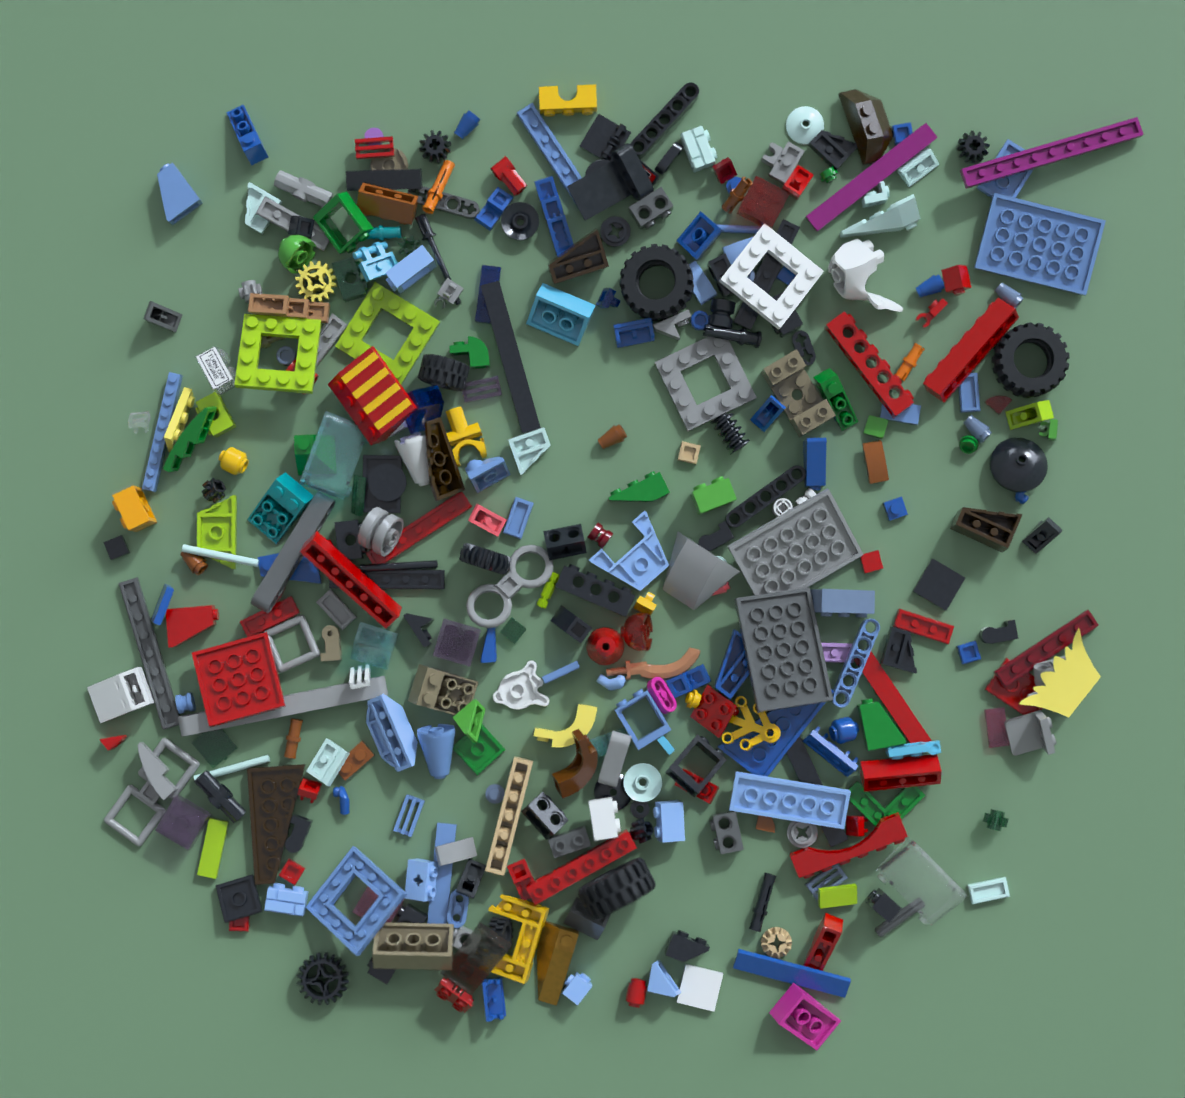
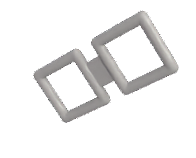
[263,615,320,673]
[104,738,200,847]

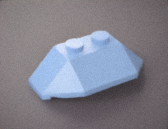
[366,694,418,772]

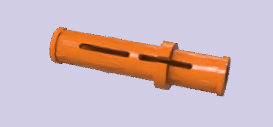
[422,160,455,214]

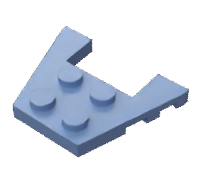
[589,511,669,591]

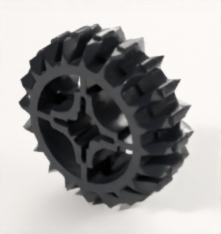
[459,543,511,575]
[297,952,349,1005]

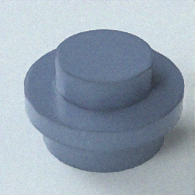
[485,784,505,804]

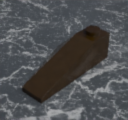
[424,417,465,501]

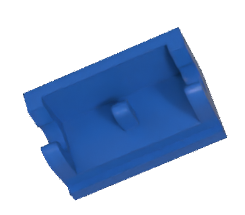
[613,318,655,348]
[482,977,506,1022]

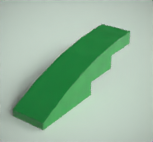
[163,406,217,472]

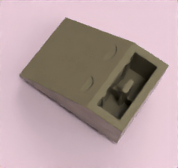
[408,664,478,715]

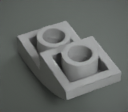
[434,837,477,866]

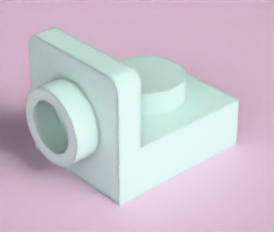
[861,181,890,208]

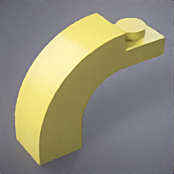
[534,704,597,747]

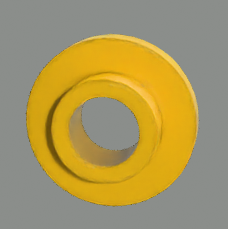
[685,690,701,709]

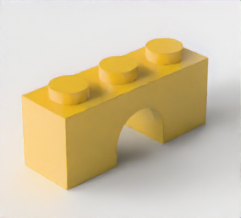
[539,84,597,117]

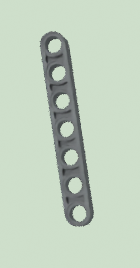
[250,491,336,613]

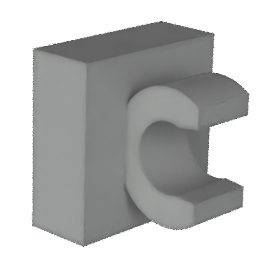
[437,278,464,305]

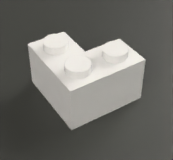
[589,797,621,841]

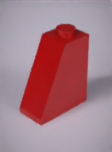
[166,605,219,648]

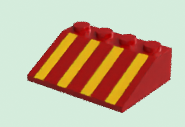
[328,346,417,446]

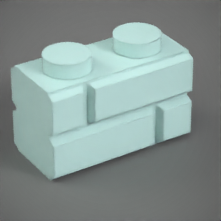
[680,126,717,173]

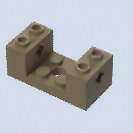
[761,349,836,438]

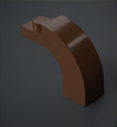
[552,729,598,799]

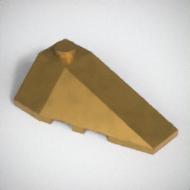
[537,921,579,1006]

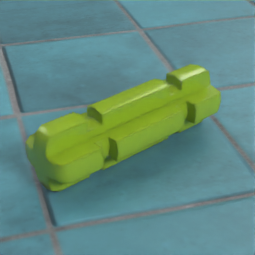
[537,572,560,609]

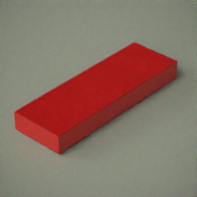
[239,596,300,637]
[893,609,954,644]

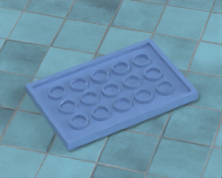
[974,193,1106,296]

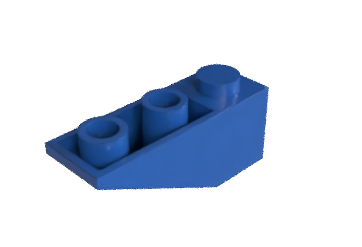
[226,104,269,166]

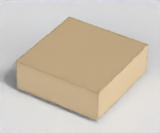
[678,441,701,465]

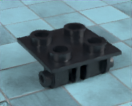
[580,114,631,162]

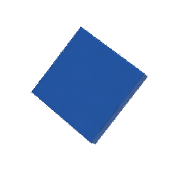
[151,584,174,625]

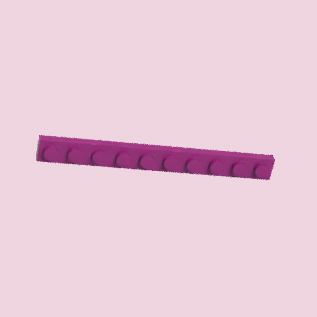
[960,117,1144,189]

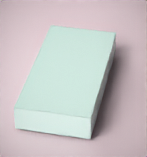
[967,877,1010,905]

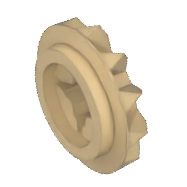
[761,927,792,959]

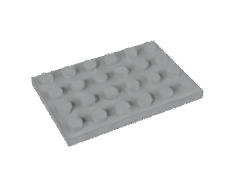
[727,488,864,595]

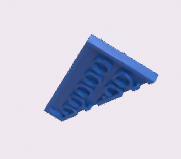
[717,689,834,777]

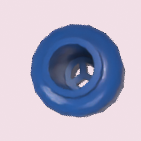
[829,717,859,744]

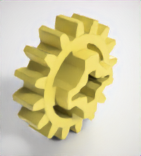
[295,261,337,302]

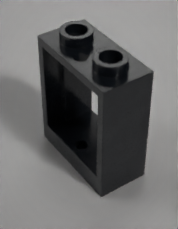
[665,734,727,797]

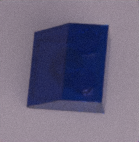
[405,385,444,434]

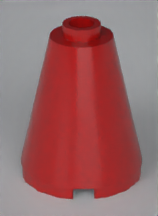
[586,627,624,665]

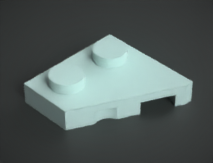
[245,182,282,234]
[508,427,551,475]

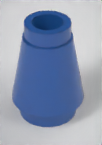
[454,110,481,139]
[915,274,945,298]

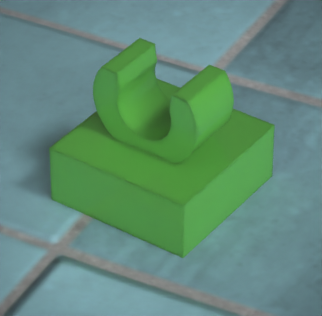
[1039,419,1058,441]

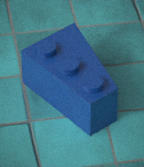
[714,629,749,699]

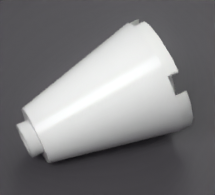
[394,433,429,486]

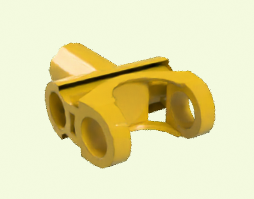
[445,407,487,467]

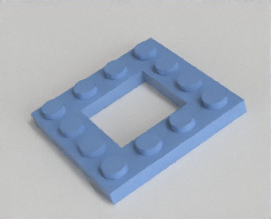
[306,846,407,956]

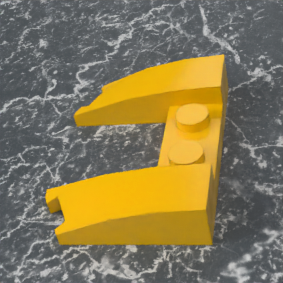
[477,894,550,984]

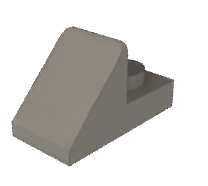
[653,310,691,341]

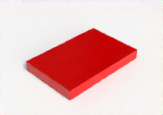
[985,658,1043,715]

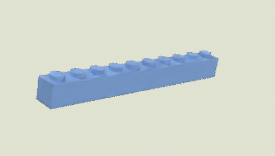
[142,372,183,492]

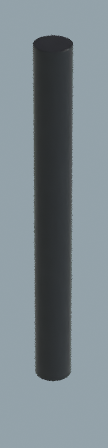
[360,560,438,572]

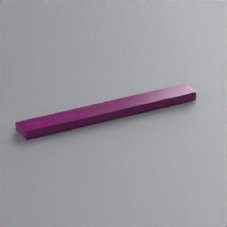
[806,123,938,232]

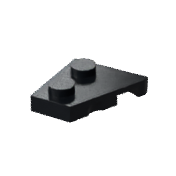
[808,130,857,170]
[880,627,917,674]

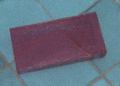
[984,707,1009,748]

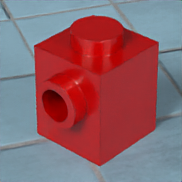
[941,265,971,295]

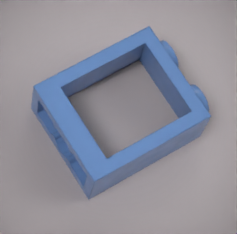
[614,689,671,750]

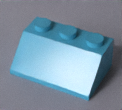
[526,283,596,346]

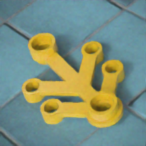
[722,696,781,751]

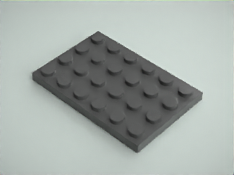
[734,587,833,713]

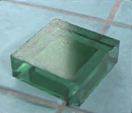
[500,617,527,644]

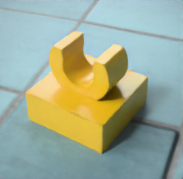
[633,592,656,617]

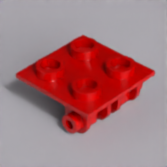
[690,685,739,738]
[434,977,474,1012]

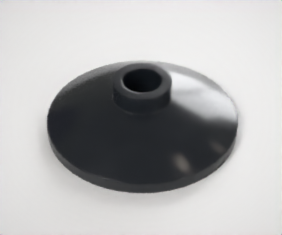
[501,202,539,240]
[594,774,631,810]

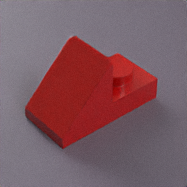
[782,165,814,200]

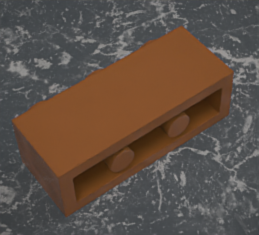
[357,183,419,225]

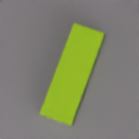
[197,818,229,879]

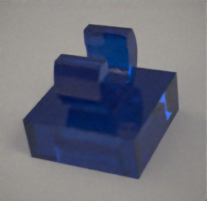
[596,288,621,309]

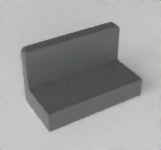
[564,897,611,940]

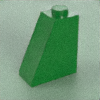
[857,698,906,751]

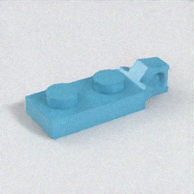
[885,740,941,759]

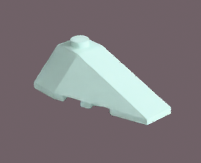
[839,194,920,238]

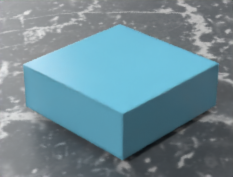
[657,736,674,755]

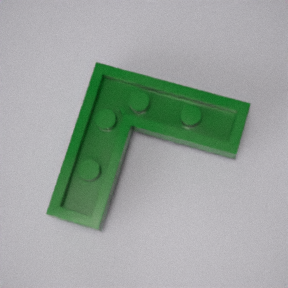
[848,781,925,827]

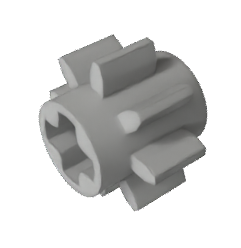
[238,280,263,303]

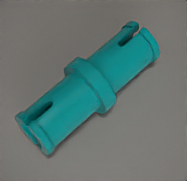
[367,225,402,241]

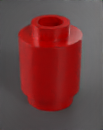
[625,978,647,1008]

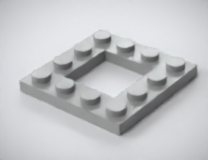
[655,337,757,431]

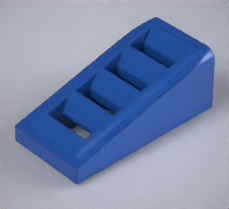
[481,627,497,663]

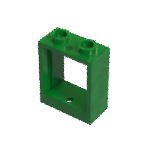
[313,192,374,254]

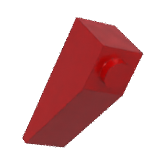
[803,913,843,971]

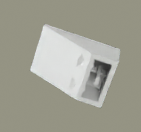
[87,667,154,723]

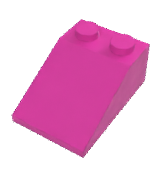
[769,983,841,1050]

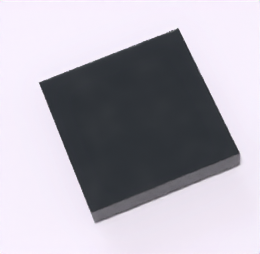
[912,558,965,611]
[215,874,263,923]

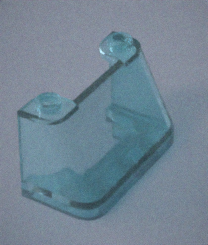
[300,411,369,500]

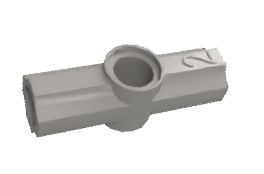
[274,170,333,207]

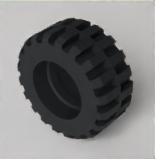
[619,244,694,321]
[992,322,1070,398]
[578,858,656,920]

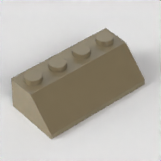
[372,922,454,970]

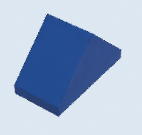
[750,395,786,432]

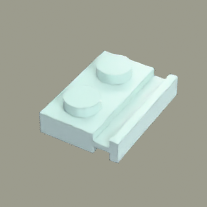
[306,738,350,786]

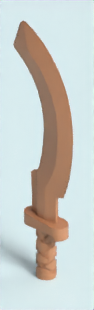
[606,648,700,680]

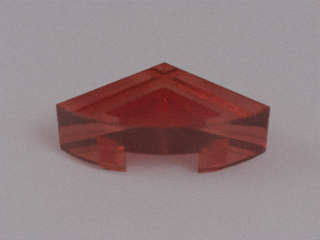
[984,396,1012,415]

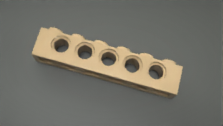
[485,756,533,876]

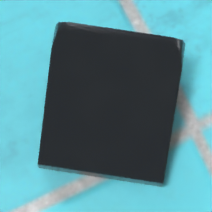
[288,216,315,239]

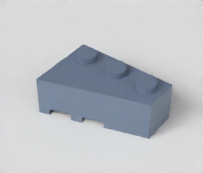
[810,589,875,618]

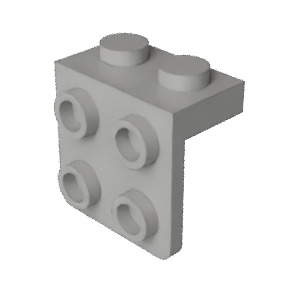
[1004,710,1056,756]

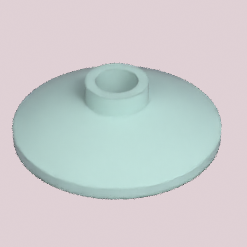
[786,107,824,145]
[624,763,662,802]

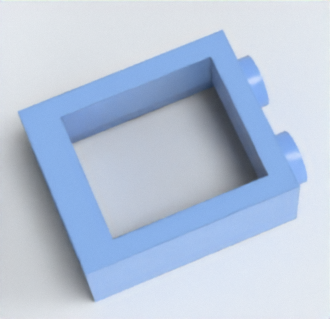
[385,245,437,294]

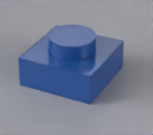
[883,497,908,521]

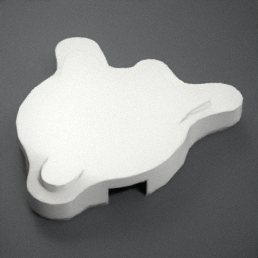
[493,660,549,710]

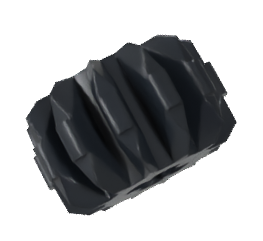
[419,130,451,163]
[956,130,990,164]

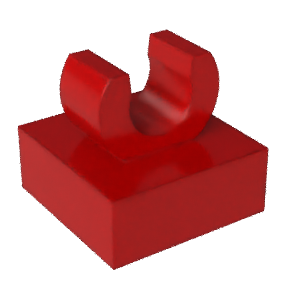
[297,778,322,803]
[846,815,868,836]

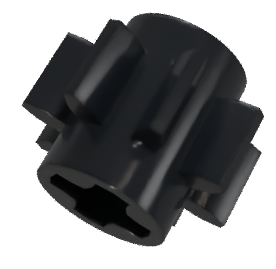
[201,478,226,503]
[630,818,653,844]

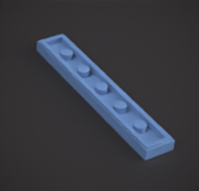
[517,103,582,204]
[427,823,457,924]

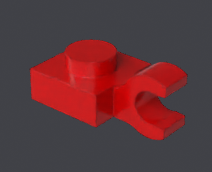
[915,298,948,328]

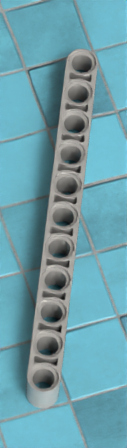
[178,676,388,736]

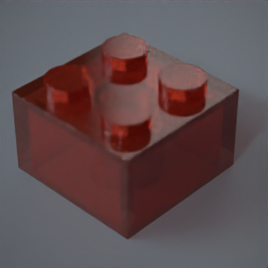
[737,176,790,229]

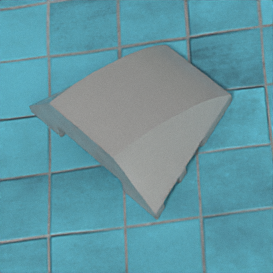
[663,532,741,610]

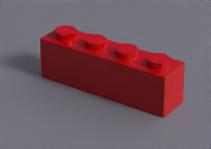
[860,754,942,792]

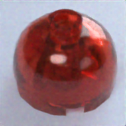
[620,613,653,651]

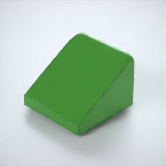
[863,415,889,439]

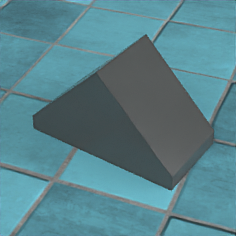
[143,301,183,332]

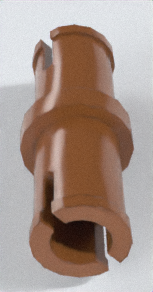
[722,176,753,213]
[284,718,303,759]

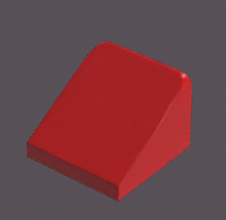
[99,735,127,750]

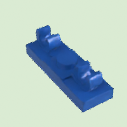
[803,727,858,777]

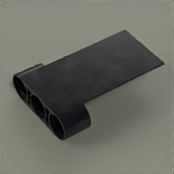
[567,143,654,221]

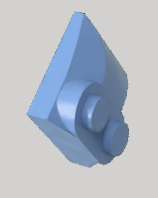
[465,457,511,493]

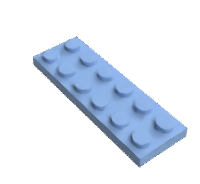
[729,771,851,829]

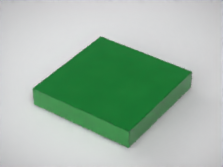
[453,724,506,776]

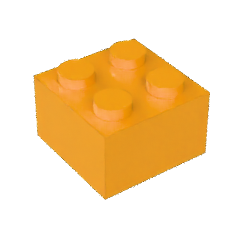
[112,485,157,532]

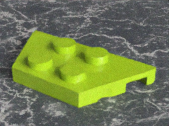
[197,495,237,569]

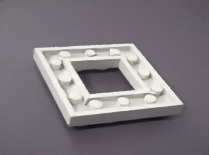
[719,223,824,330]

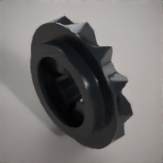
[600,216,631,247]

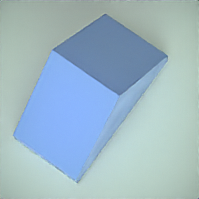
[648,960,681,997]

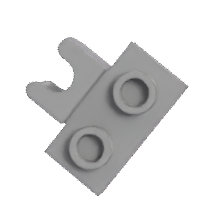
[761,142,804,184]

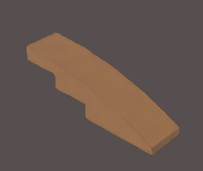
[248,293,330,323]

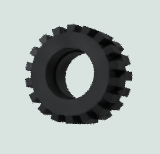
[418,354,470,391]

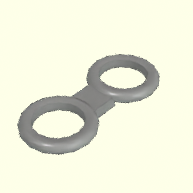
[466,545,554,628]

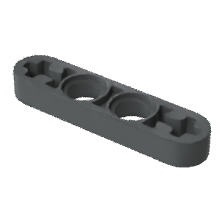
[408,186,480,219]

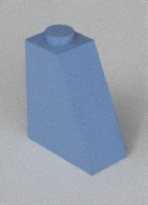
[157,163,203,226]

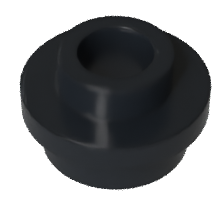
[630,801,650,819]

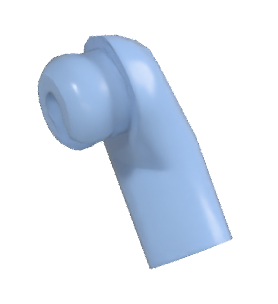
[596,674,626,691]

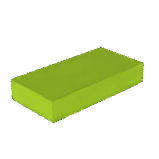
[818,883,857,909]

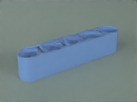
[831,619,880,708]

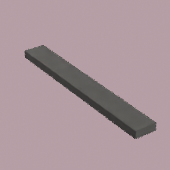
[119,577,180,730]

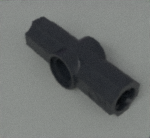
[194,770,246,823]

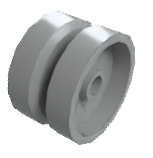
[358,507,404,557]

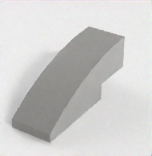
[138,742,177,800]

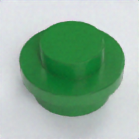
[820,167,838,184]
[959,436,979,454]

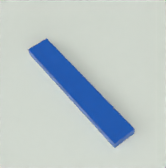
[733,949,851,998]

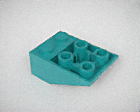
[247,472,314,544]

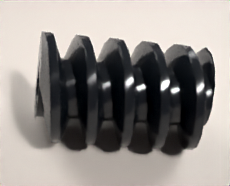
[710,412,750,455]

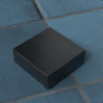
[103,535,130,560]

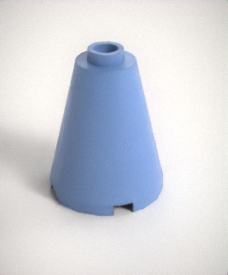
[417,724,456,779]

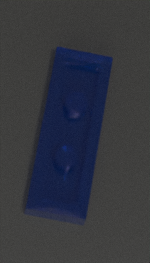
[475,265,501,324]

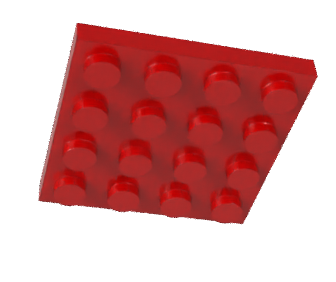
[192,632,286,728]

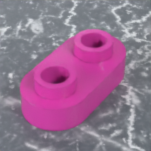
[647,677,677,714]

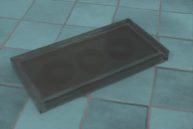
[440,922,512,995]

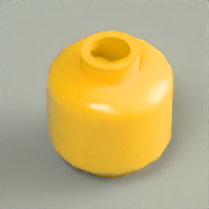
[219,447,249,475]

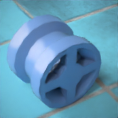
[175,692,196,714]

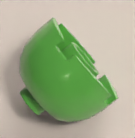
[278,235,316,274]

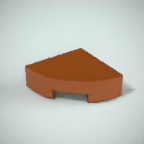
[755,815,775,833]

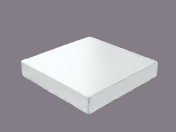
[676,964,723,1012]

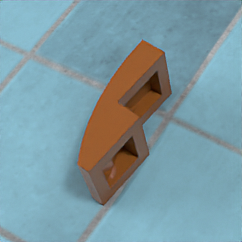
[862,440,889,484]

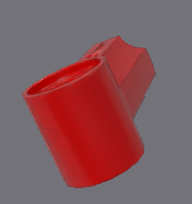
[490,156,527,197]

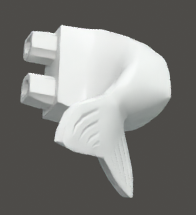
[828,239,903,312]

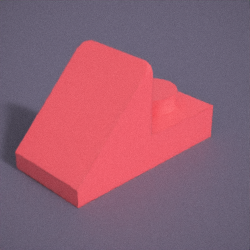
[468,504,507,537]

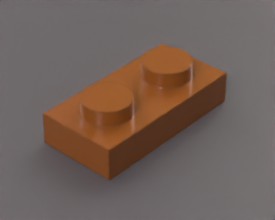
[339,741,375,781]

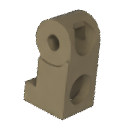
[320,625,342,662]

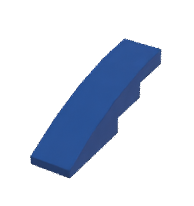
[534,176,573,256]

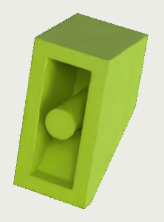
[1005,400,1054,430]

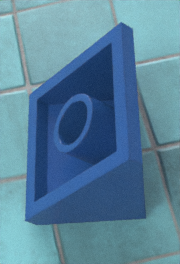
[676,211,723,260]

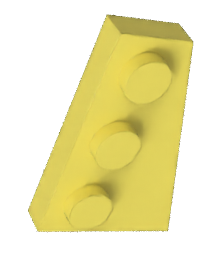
[164,387,195,453]

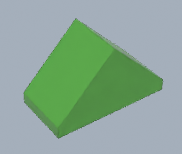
[452,700,486,743]

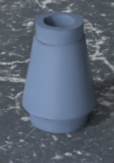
[995,283,1023,308]
[964,415,992,443]

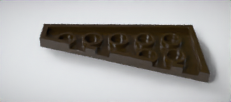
[247,764,306,885]

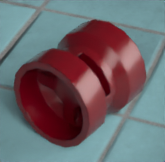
[587,522,614,549]

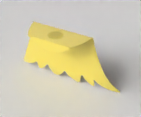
[1019,628,1101,718]

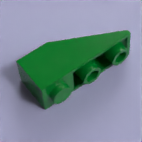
[813,368,859,431]
[608,471,670,502]

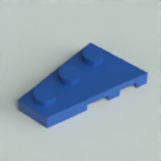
[257,553,322,584]

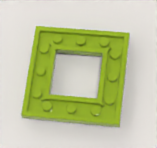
[335,282,440,385]
[234,314,322,394]

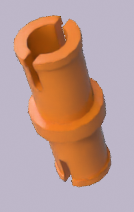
[894,343,925,382]

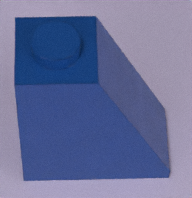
[803,438,827,491]

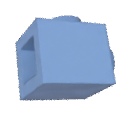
[562,972,592,1005]

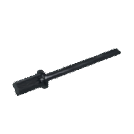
[415,214,461,305]

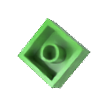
[691,476,737,515]

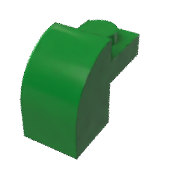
[449,336,490,369]

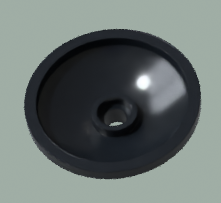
[990,437,1048,493]

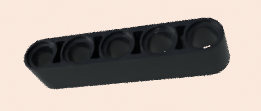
[631,82,699,159]
[725,465,806,528]

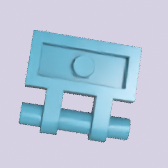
[352,241,398,282]

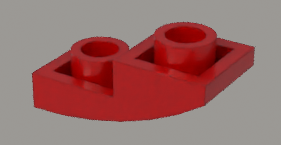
[675,768,719,804]

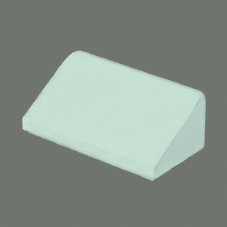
[896,147,939,187]

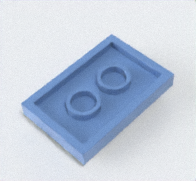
[976,139,1034,198]

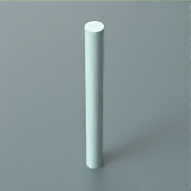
[182,544,259,567]
[194,755,270,780]

